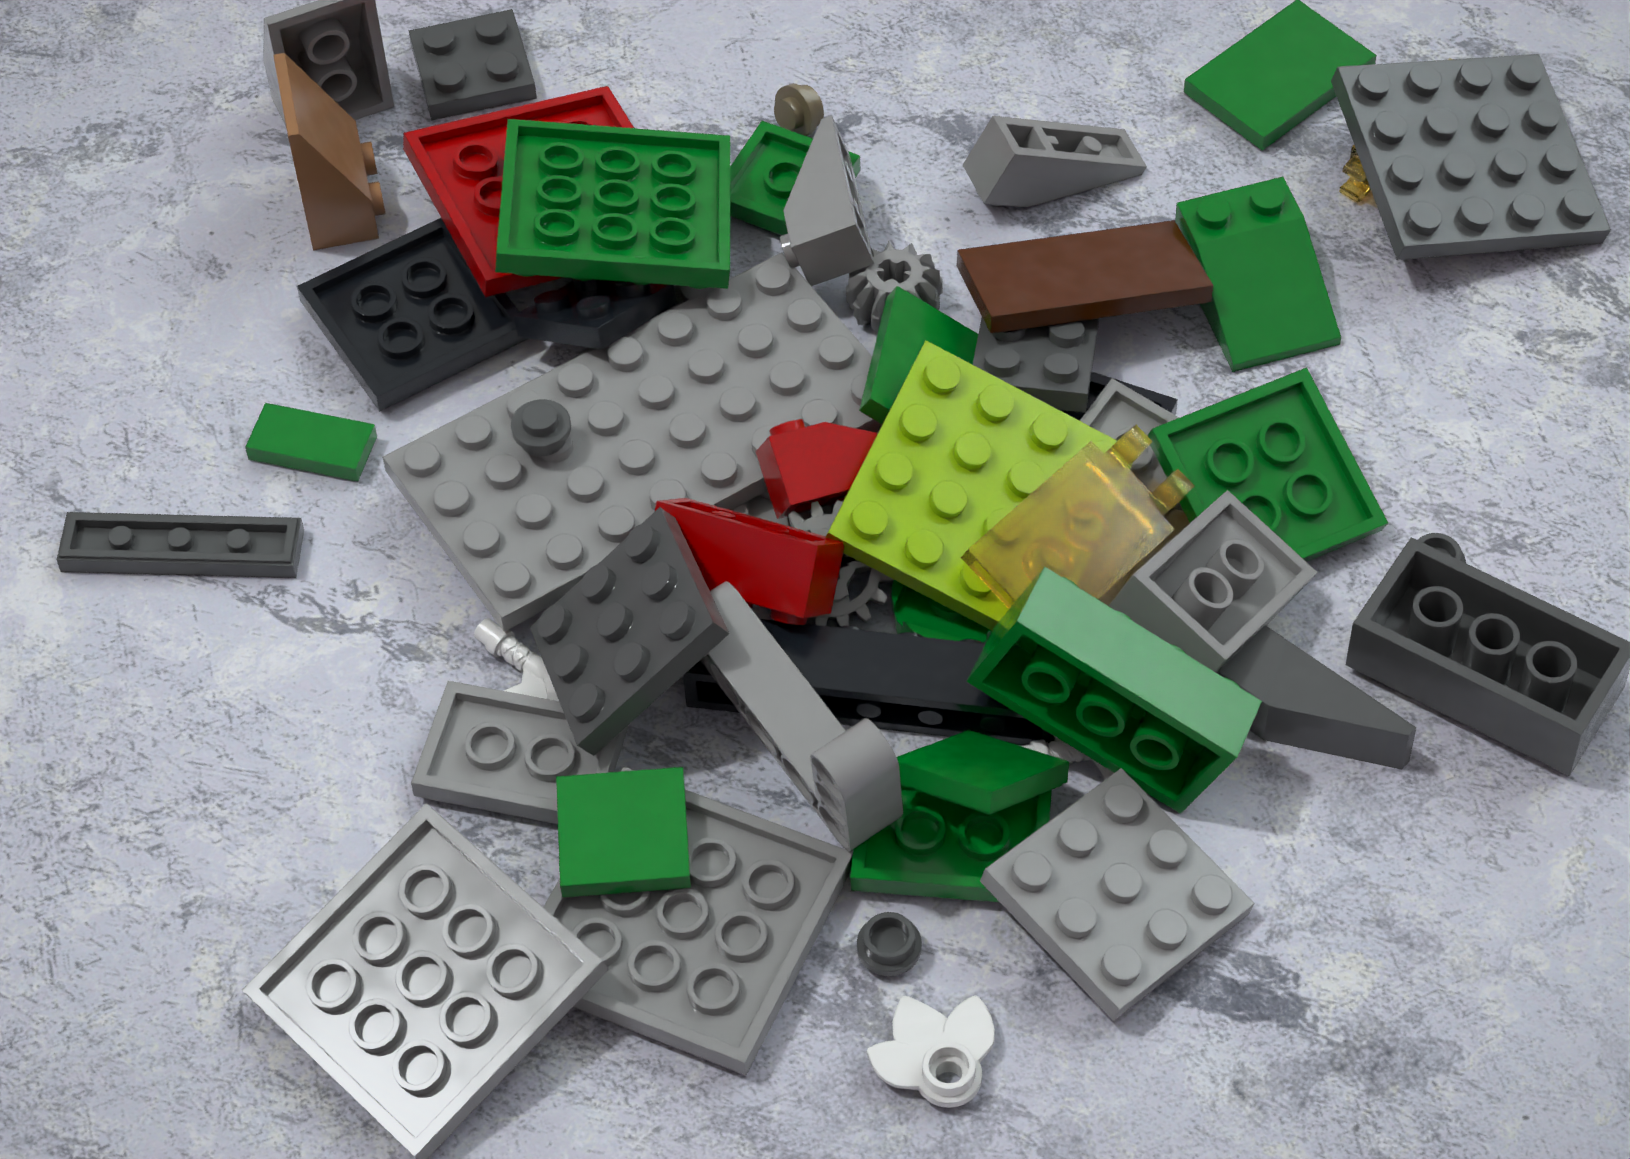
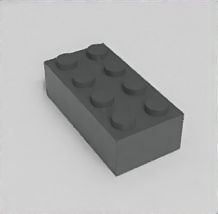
[1345,537,1630,776]

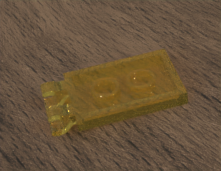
[961,425,1195,609]

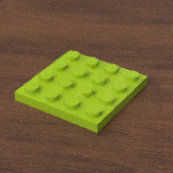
[826,341,1138,630]

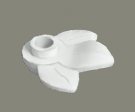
[867,995,995,1108]

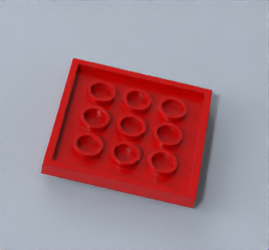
[403,86,634,297]

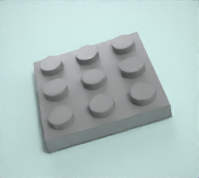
[980,768,1255,1021]

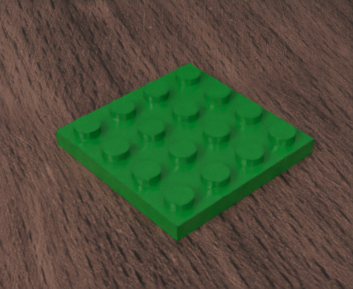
[495,119,730,289]

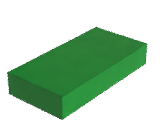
[245,403,377,482]

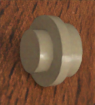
[774,83,824,136]

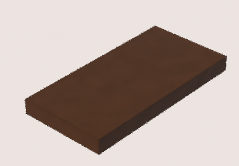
[956,220,1213,333]

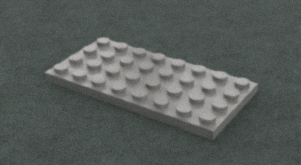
[382,252,882,632]

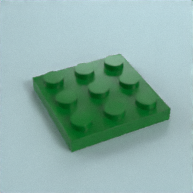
[1146,367,1388,562]

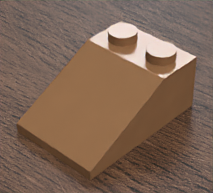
[273,53,386,251]

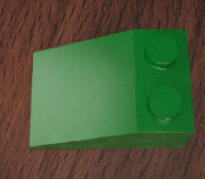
[1175,176,1341,372]

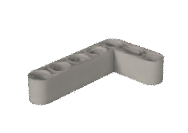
[700,581,903,852]

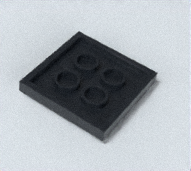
[297,218,529,412]

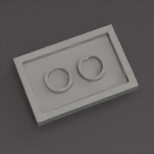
[411,681,628,824]

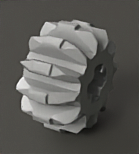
[846,241,943,337]

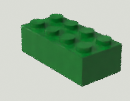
[966,566,1262,814]

